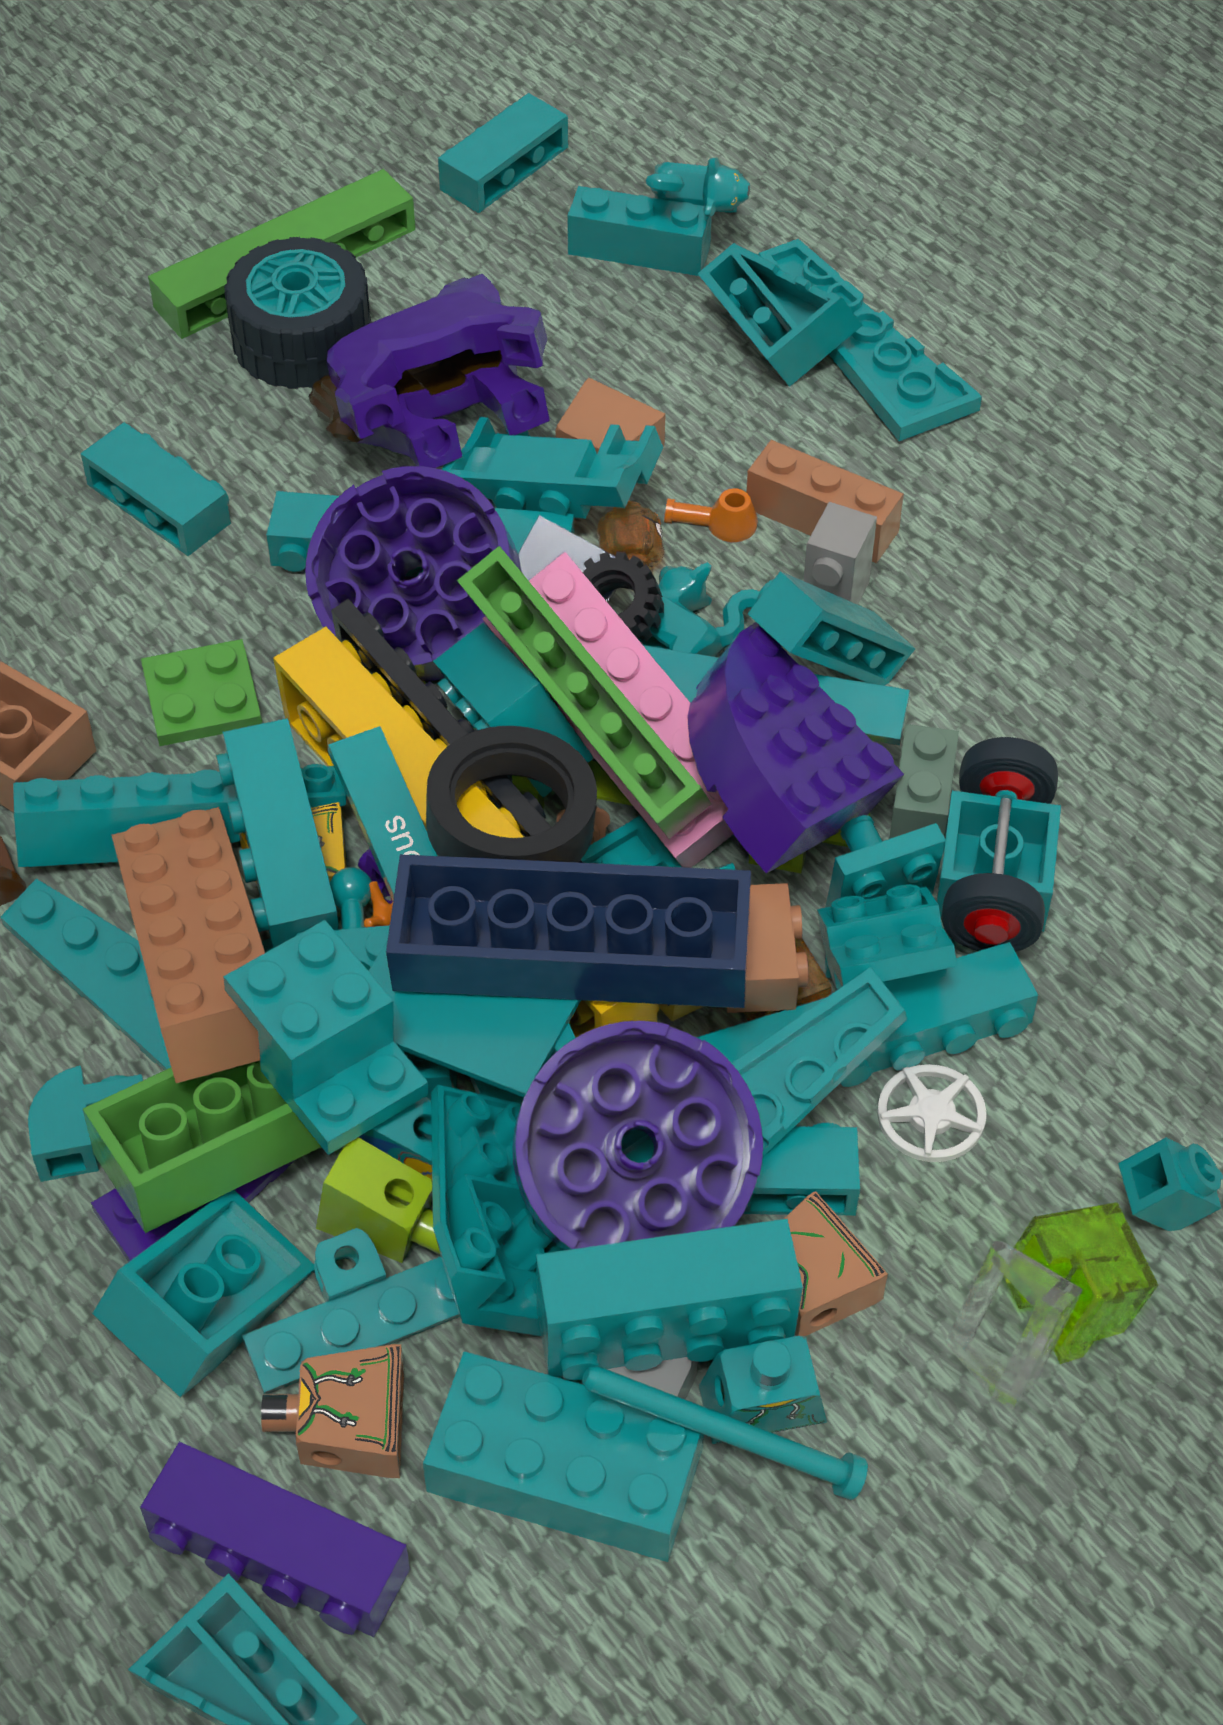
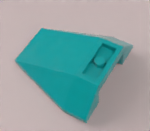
[431,1085,564,1336]

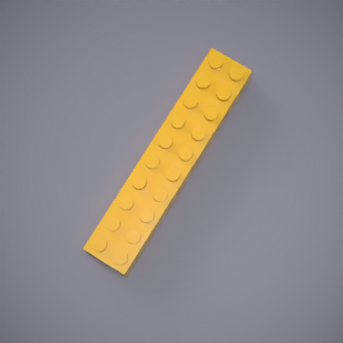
[273,627,659,1037]

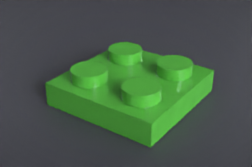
[141,639,262,747]

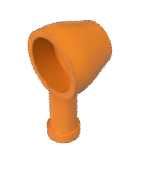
[664,488,758,542]

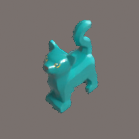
[645,158,750,217]
[638,562,760,657]

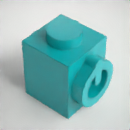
[1118,1137,1223,1231]

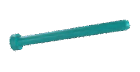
[582,1366,868,1500]

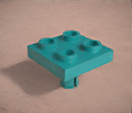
[826,815,946,907]

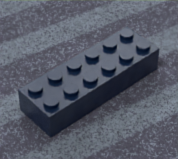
[386,854,751,1008]

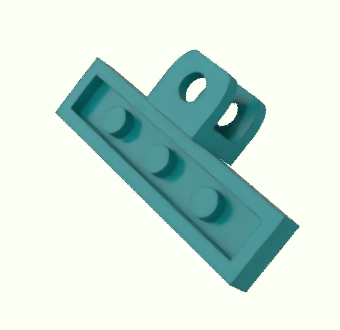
[242,1228,460,1394]

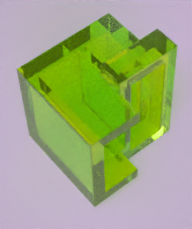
[1000,1202,1159,1364]

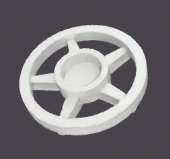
[877,1064,986,1162]

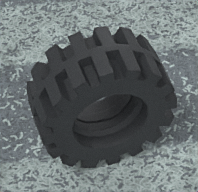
[583,551,664,642]

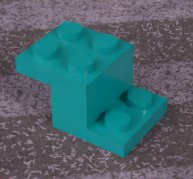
[223,920,428,1155]

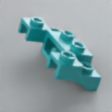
[442,417,663,518]

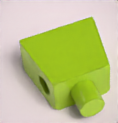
[316,1137,440,1263]

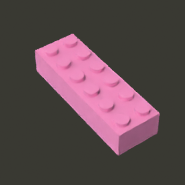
[482,552,733,868]

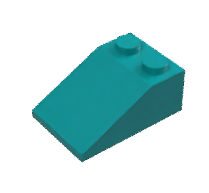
[92,1190,314,1398]

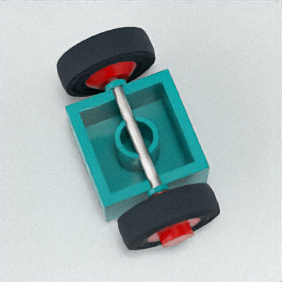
[936,737,1061,952]

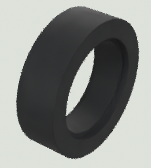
[426,726,597,863]

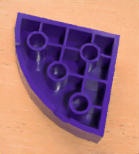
[687,622,904,873]

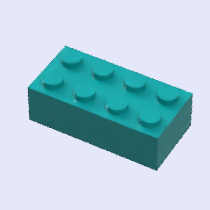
[536,1219,803,1380]
[423,1351,704,1562]

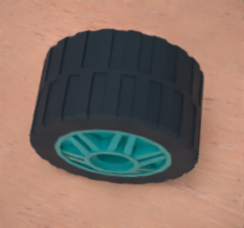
[225,237,371,389]

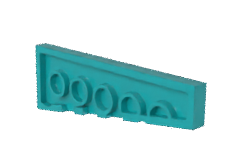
[758,239,982,442]
[0,878,171,1070]
[621,967,907,1163]

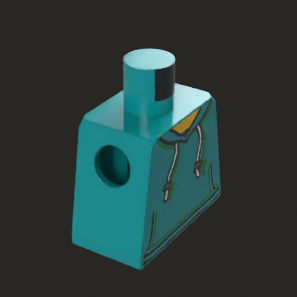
[699,1336,827,1444]

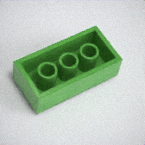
[83,1060,321,1233]

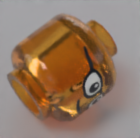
[597,501,665,572]

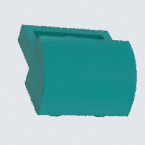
[817,884,957,990]

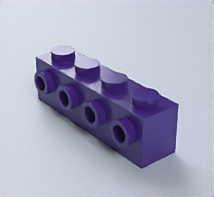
[140,1441,410,1637]

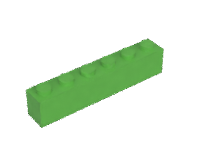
[148,169,415,339]
[457,546,712,839]

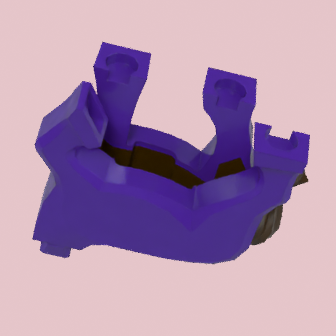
[308,274,550,468]

